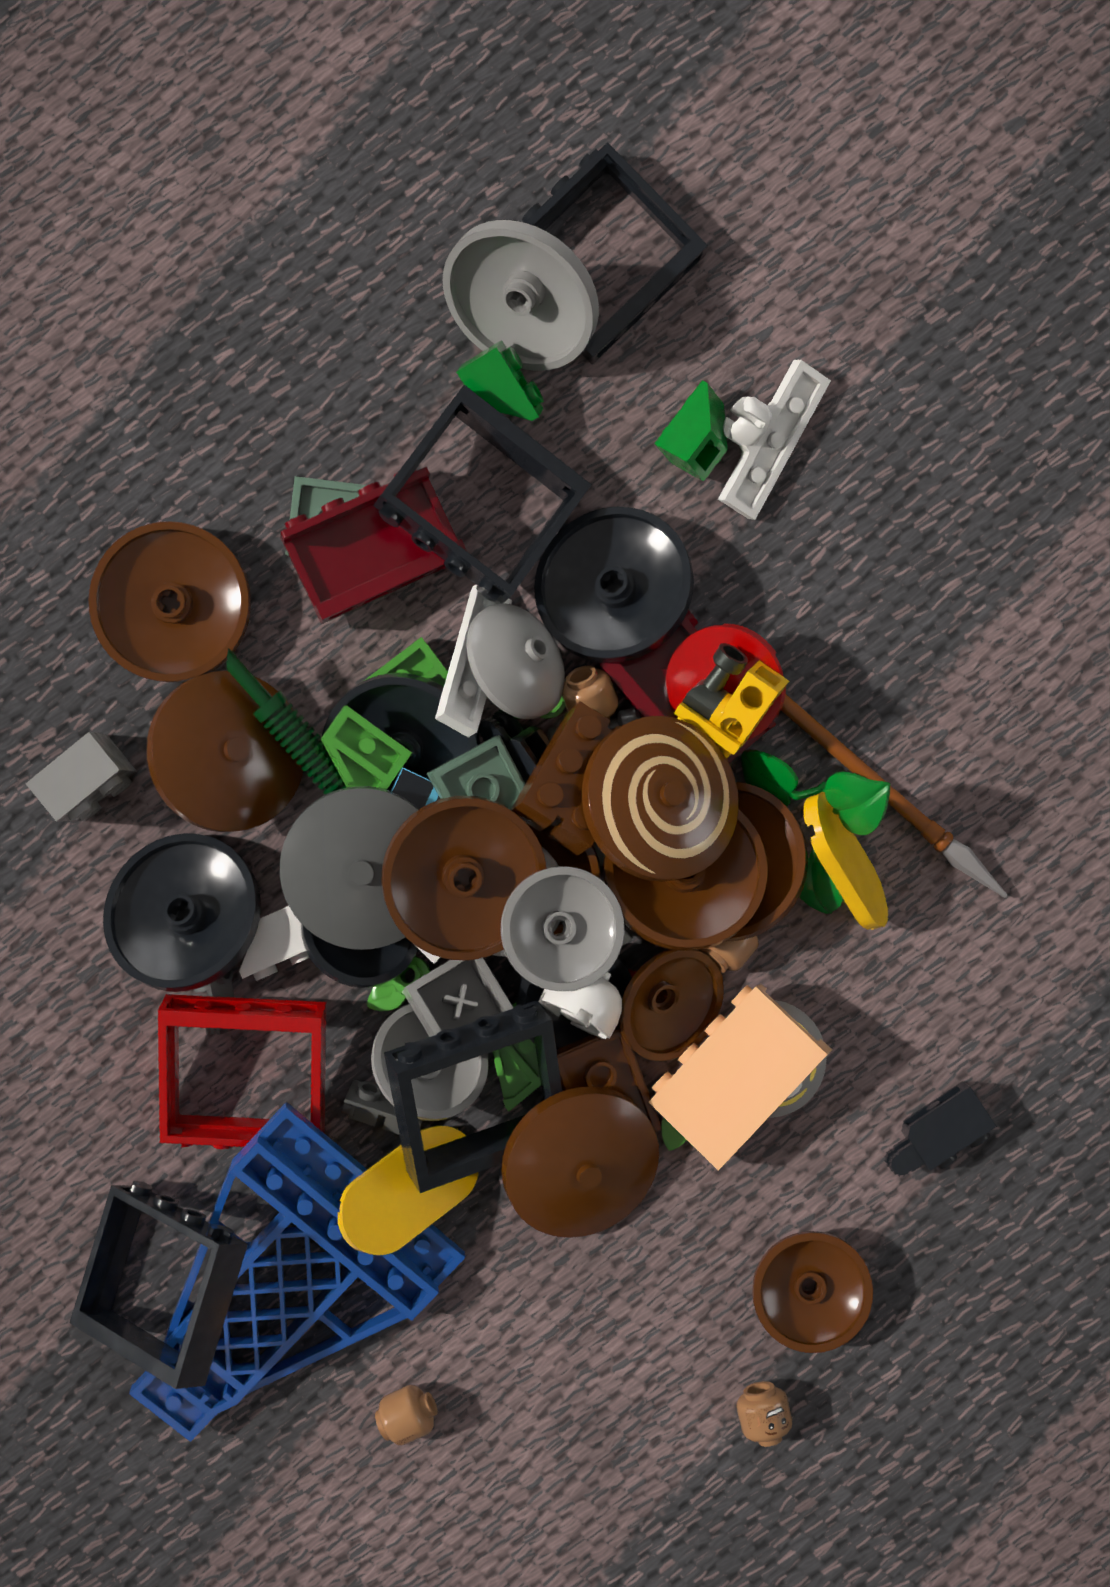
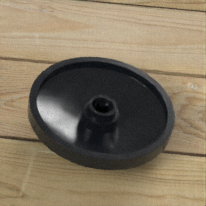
[534,507,694,663]
[322,673,480,791]
[103,833,261,992]

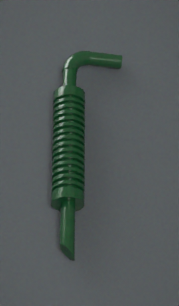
[227,648,347,795]

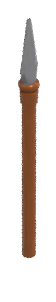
[781,694,1007,898]

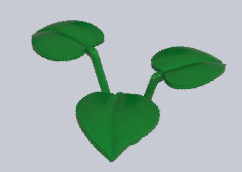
[741,749,890,914]

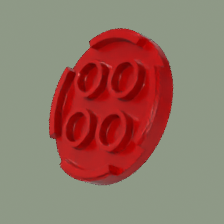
[666,623,786,740]

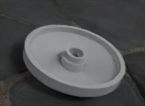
[443,220,599,371]

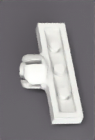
[718,360,831,520]
[435,585,512,737]

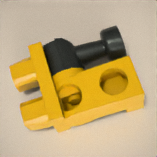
[674,643,789,758]

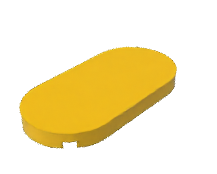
[803,792,888,930]
[338,1126,479,1255]

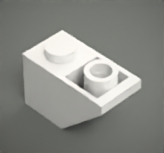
[239,906,310,981]

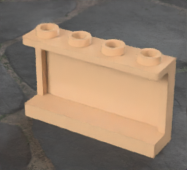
[649,984,832,1170]

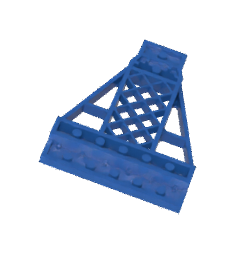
[129,1102,465,1442]

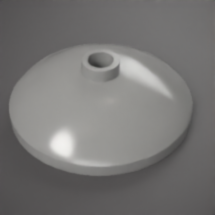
[466,603,565,719]
[501,866,624,991]
[371,1004,488,1121]

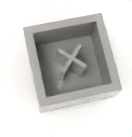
[25,732,137,822]
[402,958,513,1037]

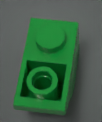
[456,340,544,421]
[654,380,728,482]

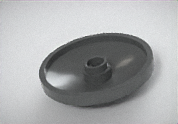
[280,786,419,949]

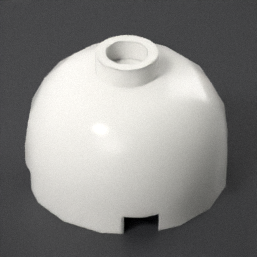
[538,972,622,1039]

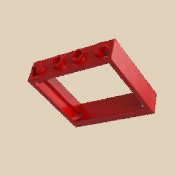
[158,994,327,1149]

